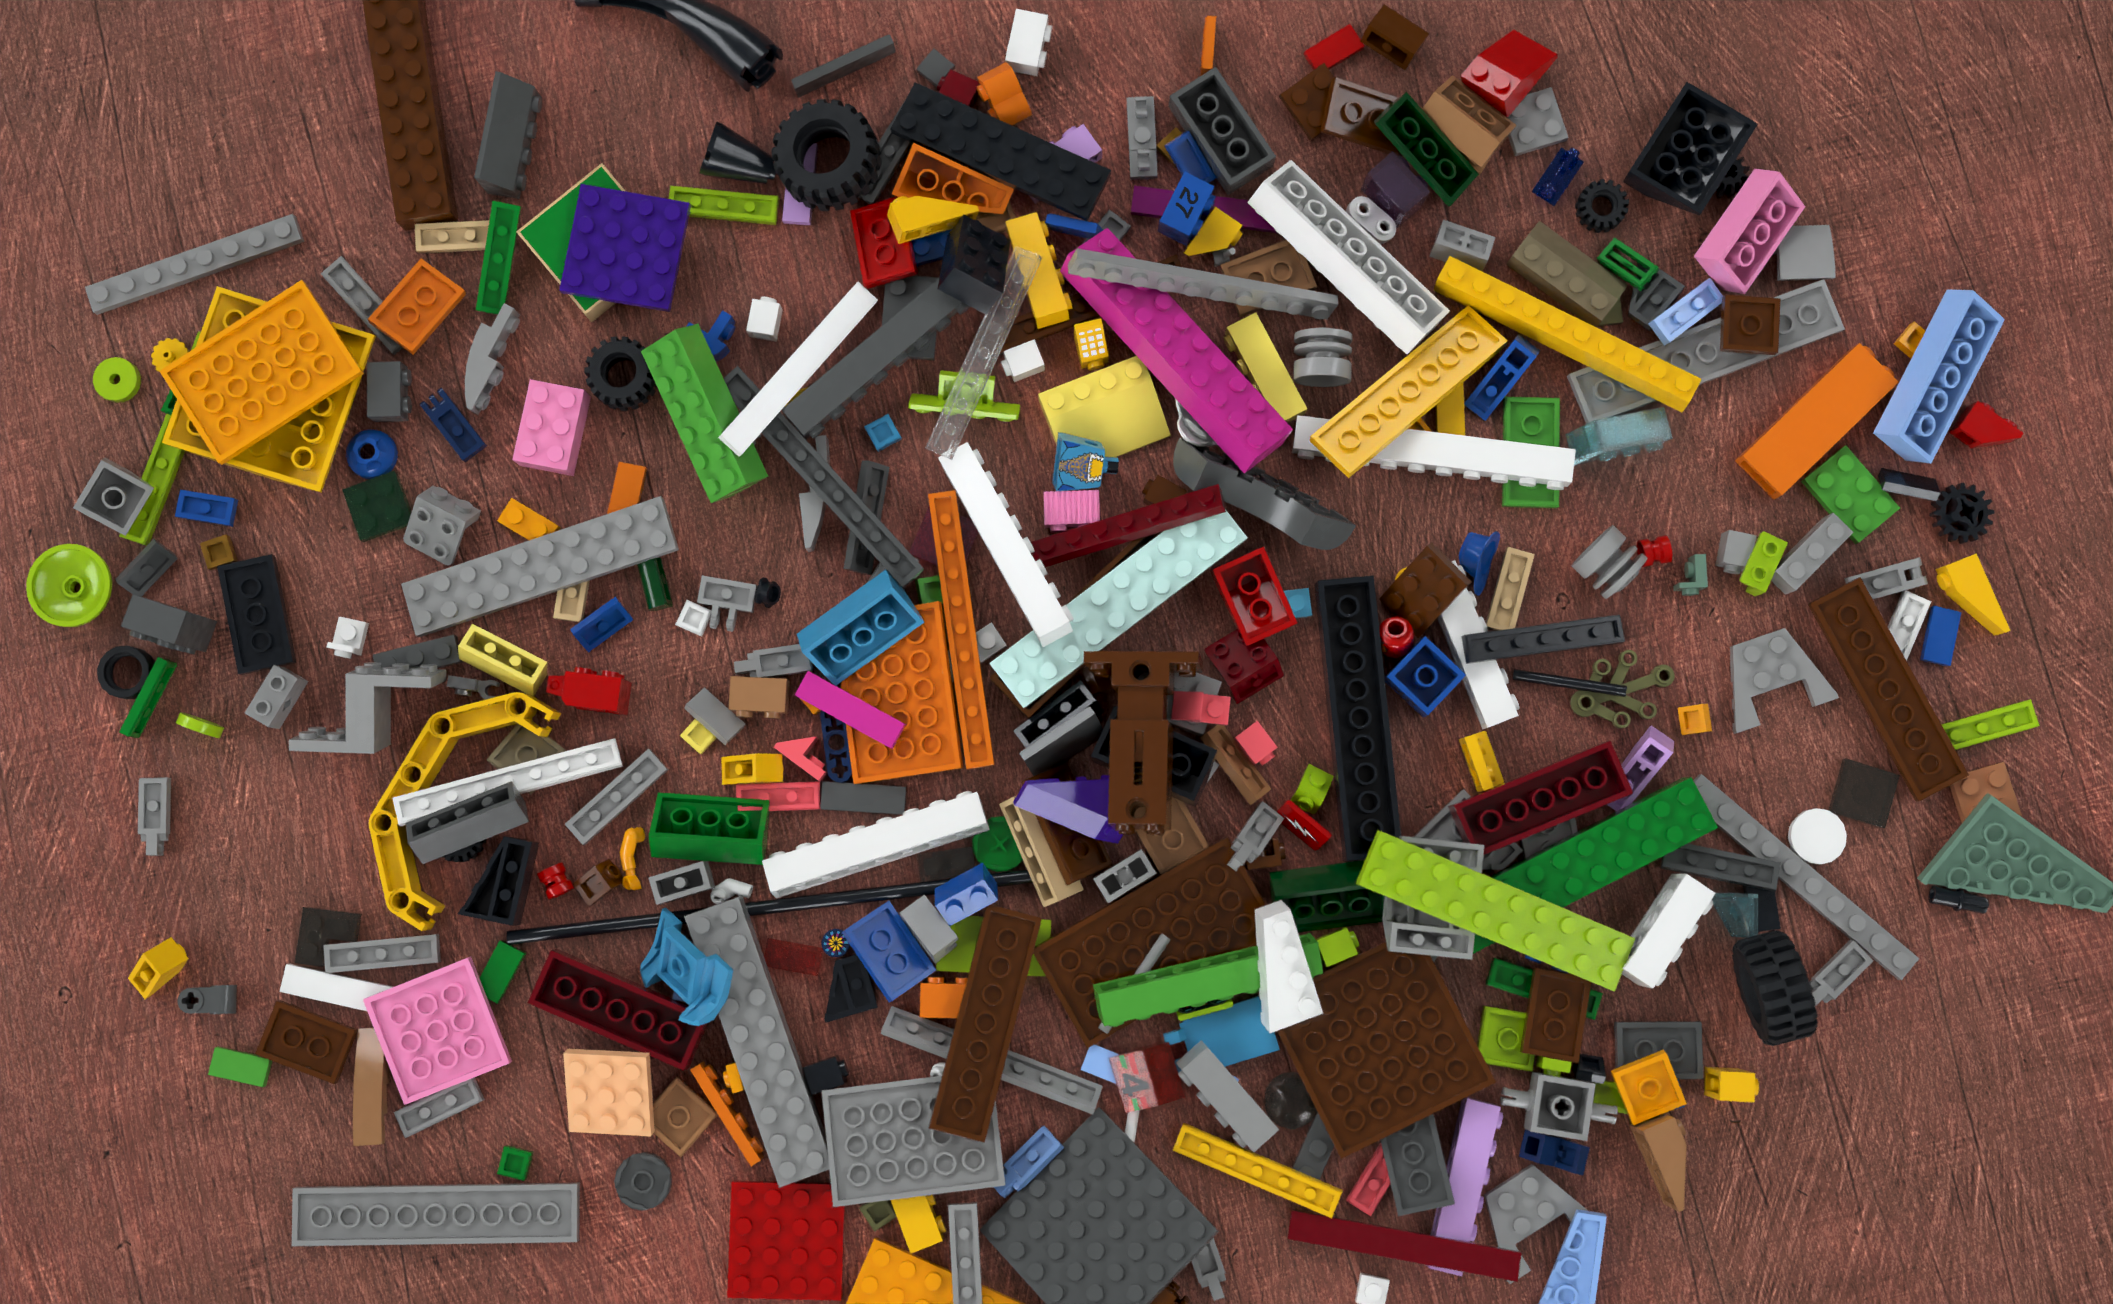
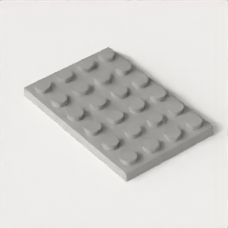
[822,1076,1005,1207]

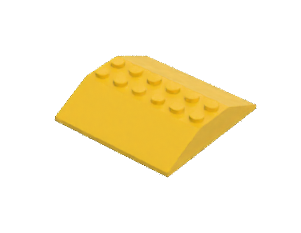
[162,286,376,493]

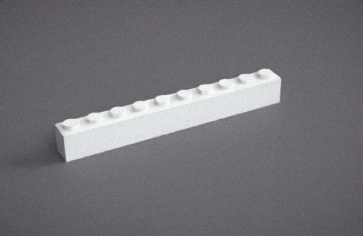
[1292,415,1576,490]

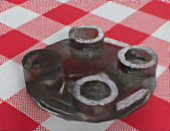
[1264,1072,1318,1130]

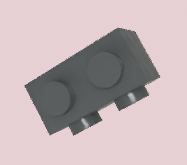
[367,361,412,422]

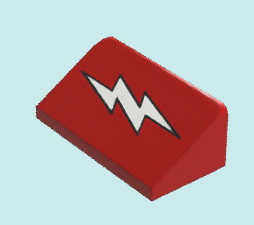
[1276,800,1332,851]

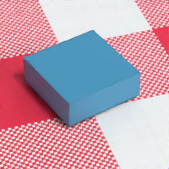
[864,414,902,452]

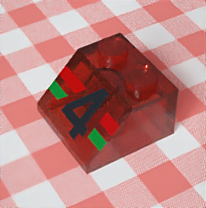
[1109,1041,1185,1113]

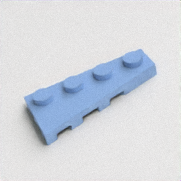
[1538,1209,1606,1304]

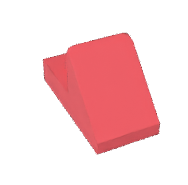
[1171,691,1231,726]
[774,737,827,782]

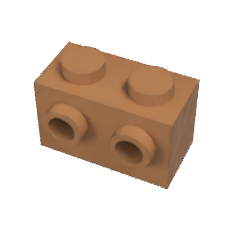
[729,676,790,719]

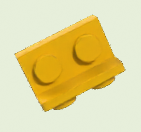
[1459,731,1504,792]

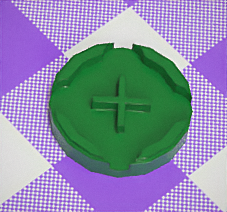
[972,816,1023,872]

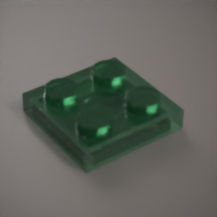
[342,471,412,542]

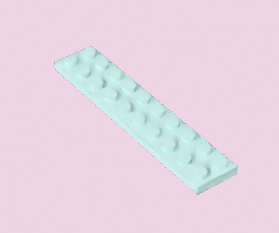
[990,509,1248,708]

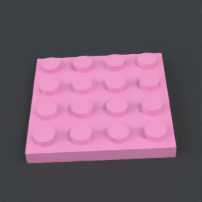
[363,957,512,1105]

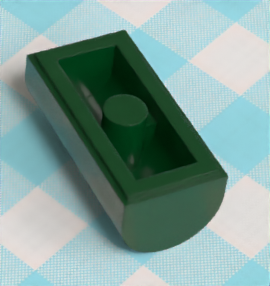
[637,556,673,611]

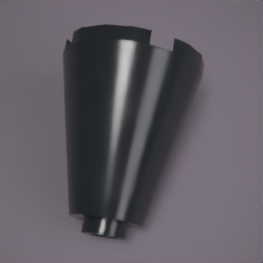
[699,122,776,184]

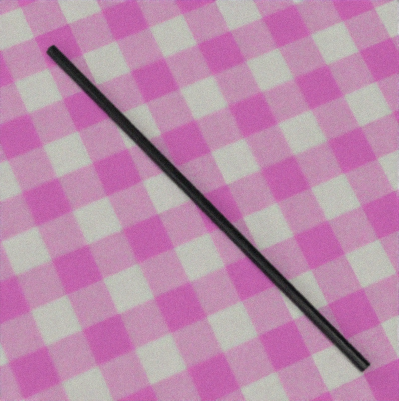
[506,870,1033,945]

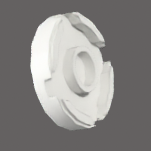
[1788,808,1847,865]

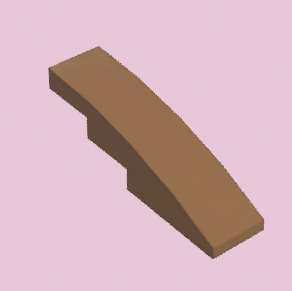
[353,1027,390,1146]

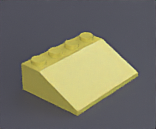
[1038,356,1171,457]

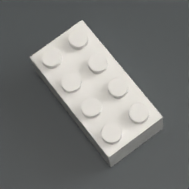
[1622,874,1715,988]

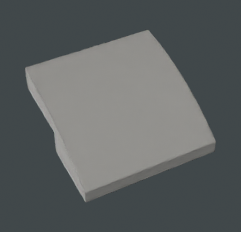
[1773,225,1835,281]

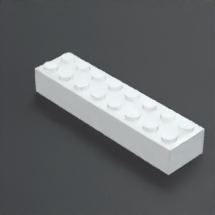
[1247,160,1450,354]

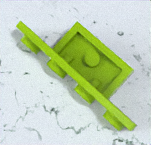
[908,370,1020,422]

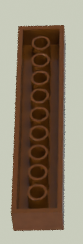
[362,0,459,231]

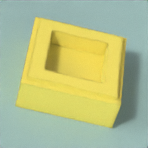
[680,719,717,755]

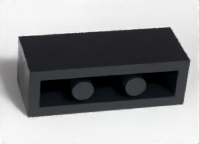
[1013,680,1104,748]

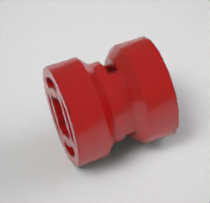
[1636,535,1673,567]
[537,862,574,900]

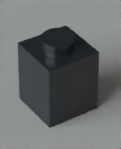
[803,1055,849,1095]

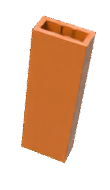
[1735,343,1899,500]

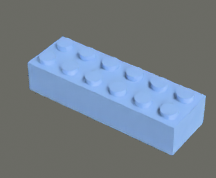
[1873,289,2005,464]

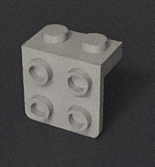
[403,486,481,565]

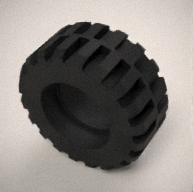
[771,99,882,211]
[1732,930,1818,1046]

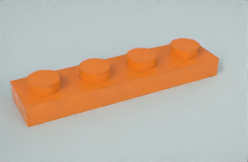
[690,1061,764,1166]

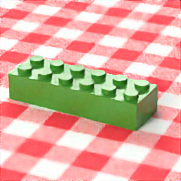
[641,324,768,503]

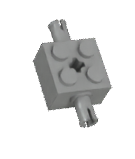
[1500,1072,1618,1141]

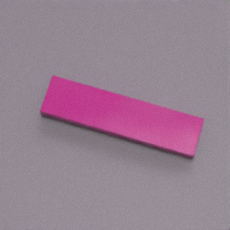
[795,671,906,749]

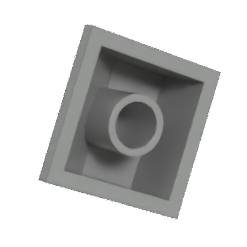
[73,457,154,536]

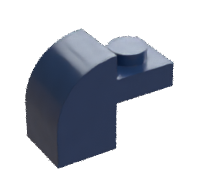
[1519,1129,1590,1175]

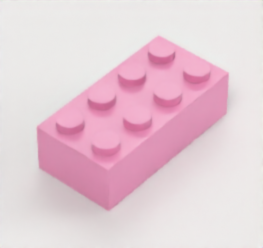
[1694,169,1805,294]

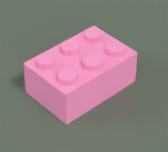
[512,379,591,476]

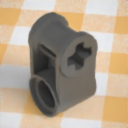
[177,985,237,1014]

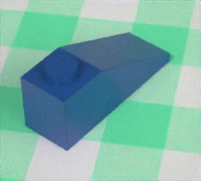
[1464,334,1540,421]

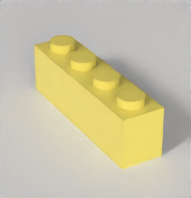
[1223,312,1307,423]

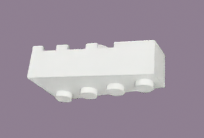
[1255,900,1323,1033]

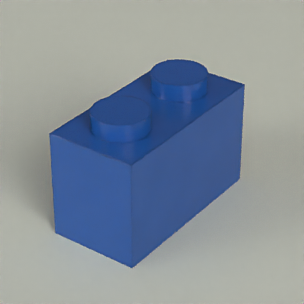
[935,863,998,926]

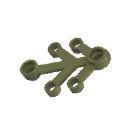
[1570,650,1675,729]

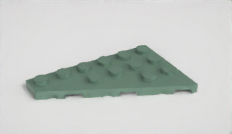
[1917,793,2113,913]

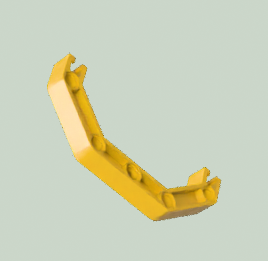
[369,692,562,931]

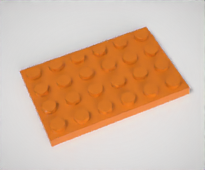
[840,601,964,784]

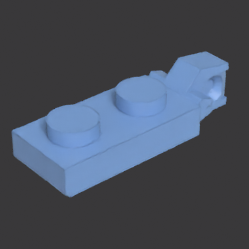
[994,1126,1065,1198]

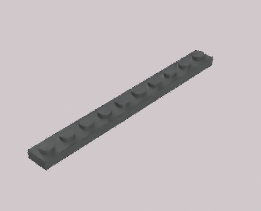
[723,366,925,588]

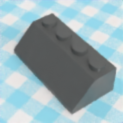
[474,71,542,199]

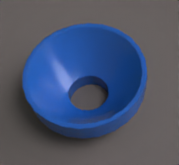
[346,429,398,480]

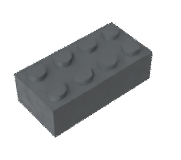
[1168,67,1276,195]

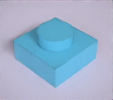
[1284,588,1312,618]

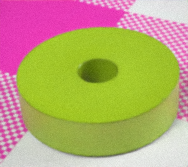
[93,357,141,403]
[176,712,224,738]

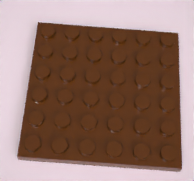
[1278,942,1496,1159]

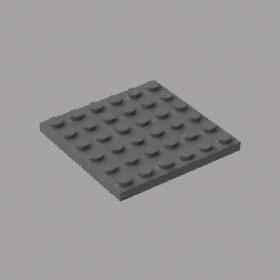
[980,1107,1219,1304]

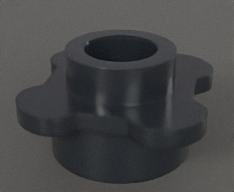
[754,577,781,608]

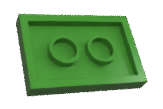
[1801,445,1900,544]

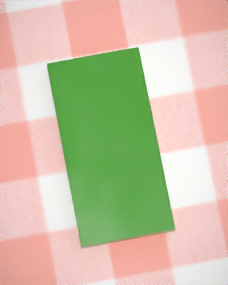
[1502,397,1560,508]

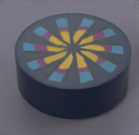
[822,929,850,957]

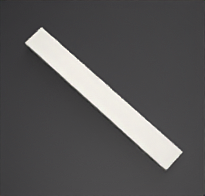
[718,282,878,457]
[393,738,623,826]

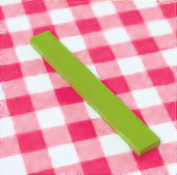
[119,331,201,546]

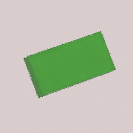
[208,1046,272,1087]

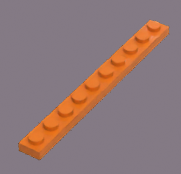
[928,490,995,770]

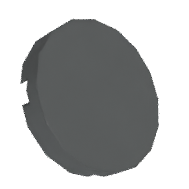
[614,1152,672,1211]

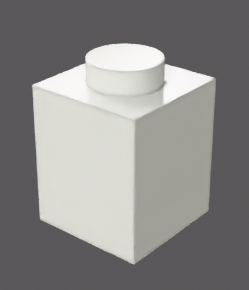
[746,297,783,342]
[1001,340,1045,382]

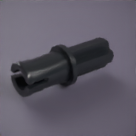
[1928,886,1989,914]

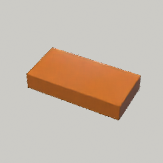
[1200,16,1216,76]
[607,462,647,514]

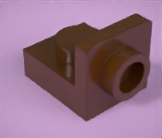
[1245,837,1286,870]
[573,859,623,906]

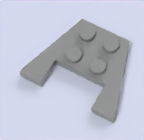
[1730,628,1839,734]
[1484,1164,1588,1284]

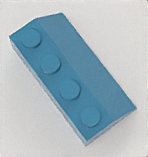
[797,570,924,686]

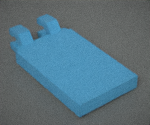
[1163,995,1280,1073]

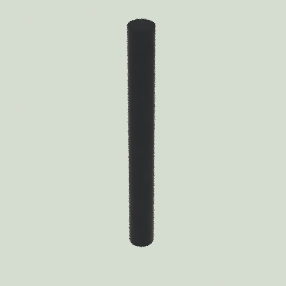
[1512,669,1627,697]

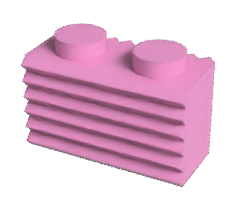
[1044,490,1100,533]

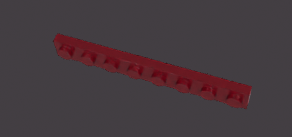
[1031,484,1226,567]

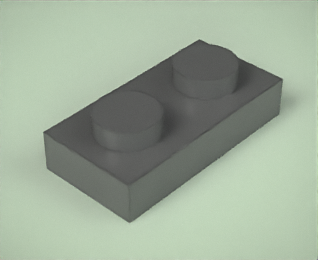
[115,539,178,597]

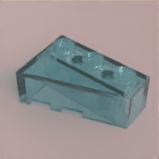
[1565,407,1673,466]

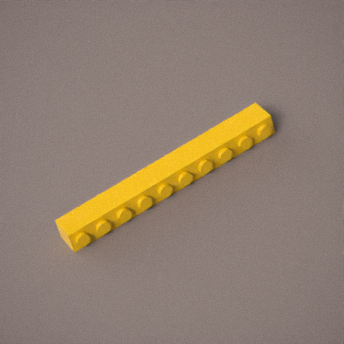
[1433,256,1702,412]

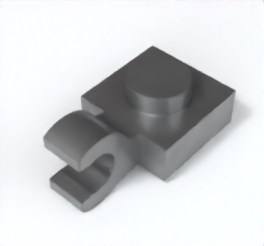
[447,675,500,700]

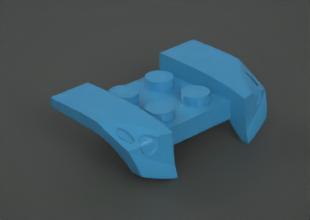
[640,908,733,1026]

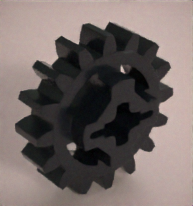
[1929,483,1994,544]

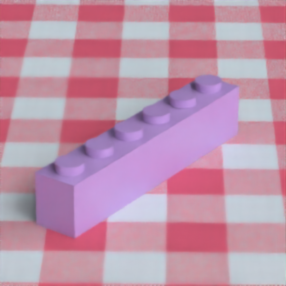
[1426,1097,1503,1276]

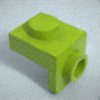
[1291,764,1334,814]

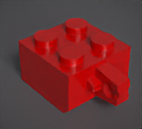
[546,667,632,716]

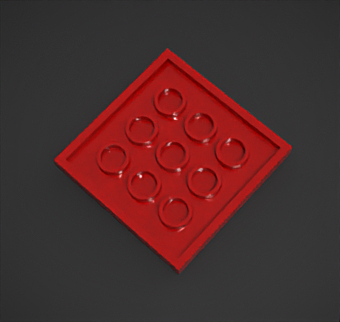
[727,1180,845,1301]

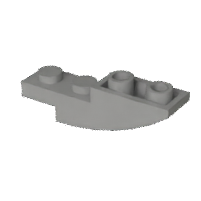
[465,303,520,415]

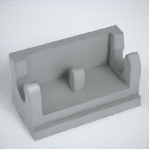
[1429,220,1495,271]
[900,895,958,964]

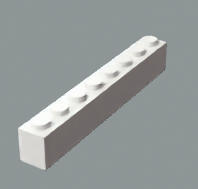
[938,442,1074,647]
[762,791,990,899]

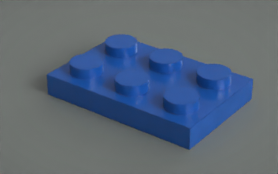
[842,901,936,1003]

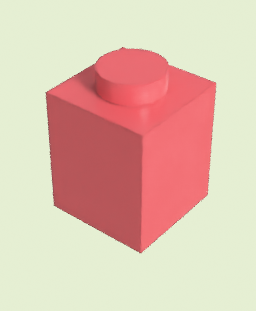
[1234,721,1278,766]

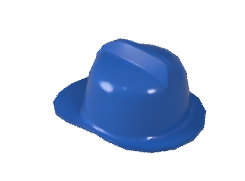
[1459,531,1500,596]

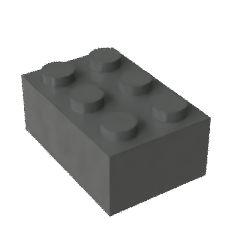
[121,594,217,655]

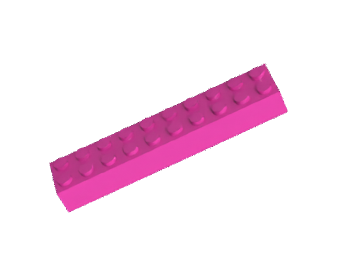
[1060,228,1293,474]

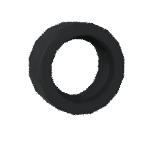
[97,645,155,699]

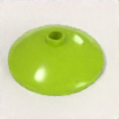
[26,544,112,627]

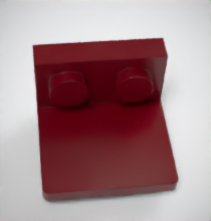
[1204,629,1284,704]

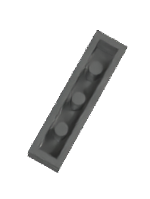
[406,781,529,864]

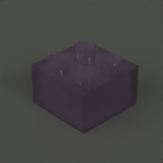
[1361,151,1430,229]

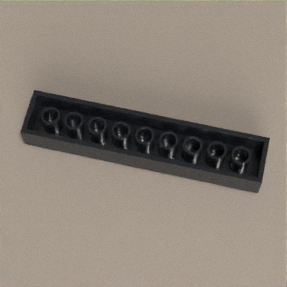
[1314,575,1401,861]

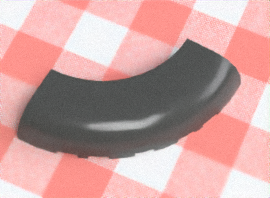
[1173,438,1356,550]

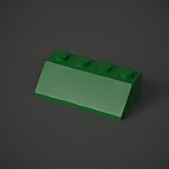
[648,792,770,865]

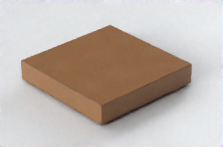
[653,1076,718,1157]

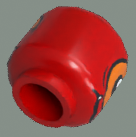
[1379,616,1414,658]

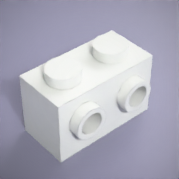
[1005,9,1052,76]

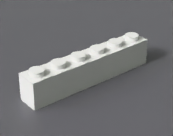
[1438,560,1520,730]

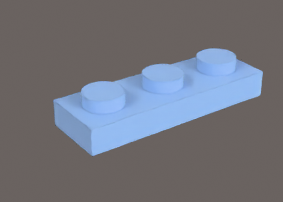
[1648,278,1723,346]

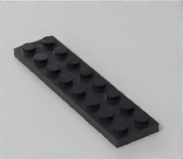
[890,82,1111,221]

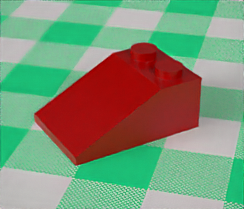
[1461,29,1558,118]
[1210,547,1297,646]

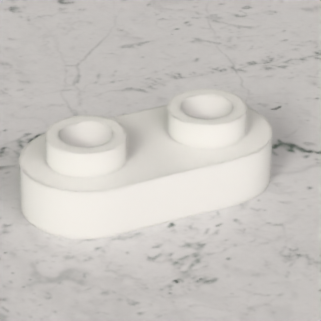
[1346,196,1396,244]

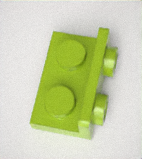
[1739,532,1788,596]

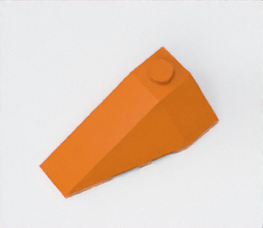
[892,143,1014,214]

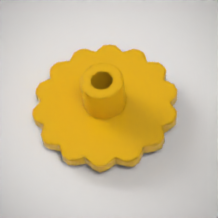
[151,338,189,372]

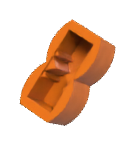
[976,62,1032,125]

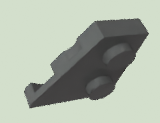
[1627,263,1685,331]

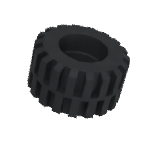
[584,336,657,411]

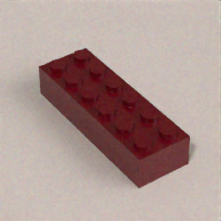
[1448,741,1633,855]
[527,949,709,1071]

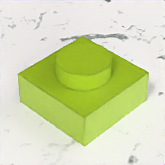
[1536,1056,1572,1077]

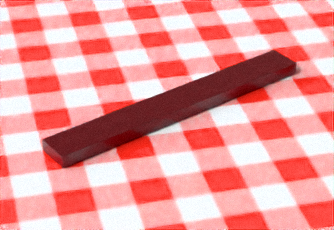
[1288,1210,1522,1282]

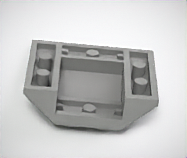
[1382,836,1484,960]

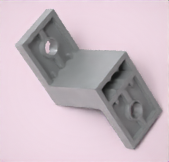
[289,662,446,754]

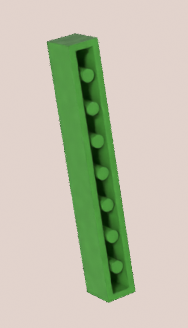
[1093,933,1323,1027]

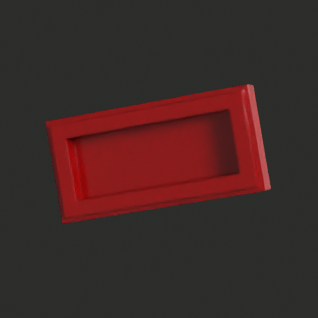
[1303,24,1364,70]

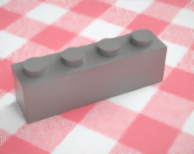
[1176,1040,1279,1152]

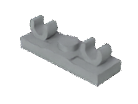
[1126,96,1158,180]

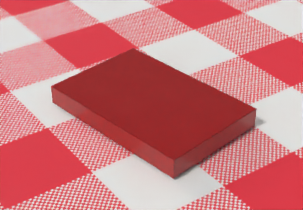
[850,196,918,289]

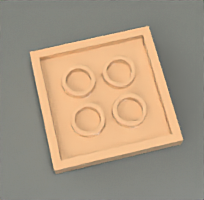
[563,1049,655,1136]

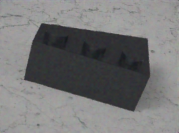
[458,836,539,926]

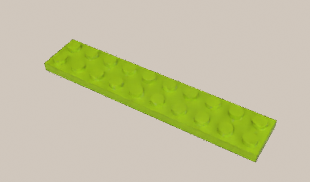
[1356,830,1636,992]

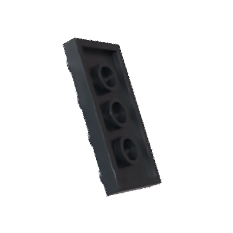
[217,554,296,675]

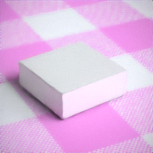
[675,600,712,637]

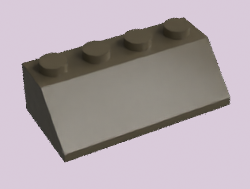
[1506,221,1628,327]

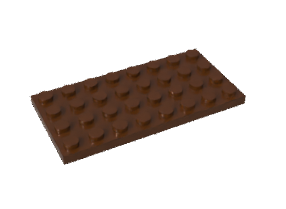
[1033,837,1266,1048]

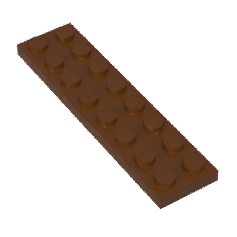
[1808,577,1969,802]
[928,905,1042,1143]

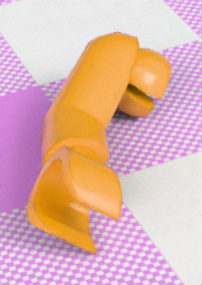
[619,827,645,890]

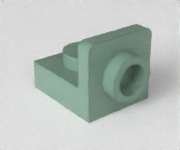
[1673,554,1708,596]

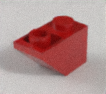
[1949,401,2024,449]

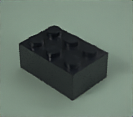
[938,214,1011,314]

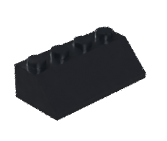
[1091,705,1217,807]

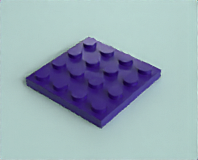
[559,184,691,312]

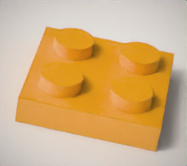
[1611,1050,1687,1125]

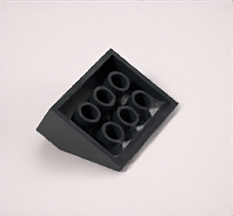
[1623,82,1758,216]

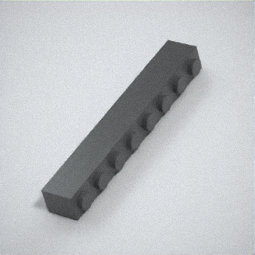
[782,279,970,439]

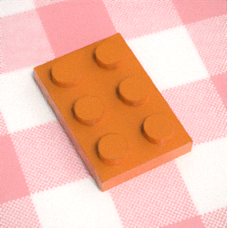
[368,258,466,355]

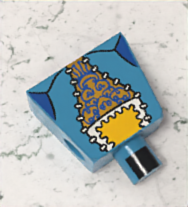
[1052,432,1119,491]

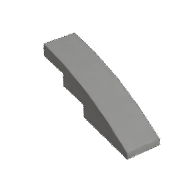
[799,435,830,552]

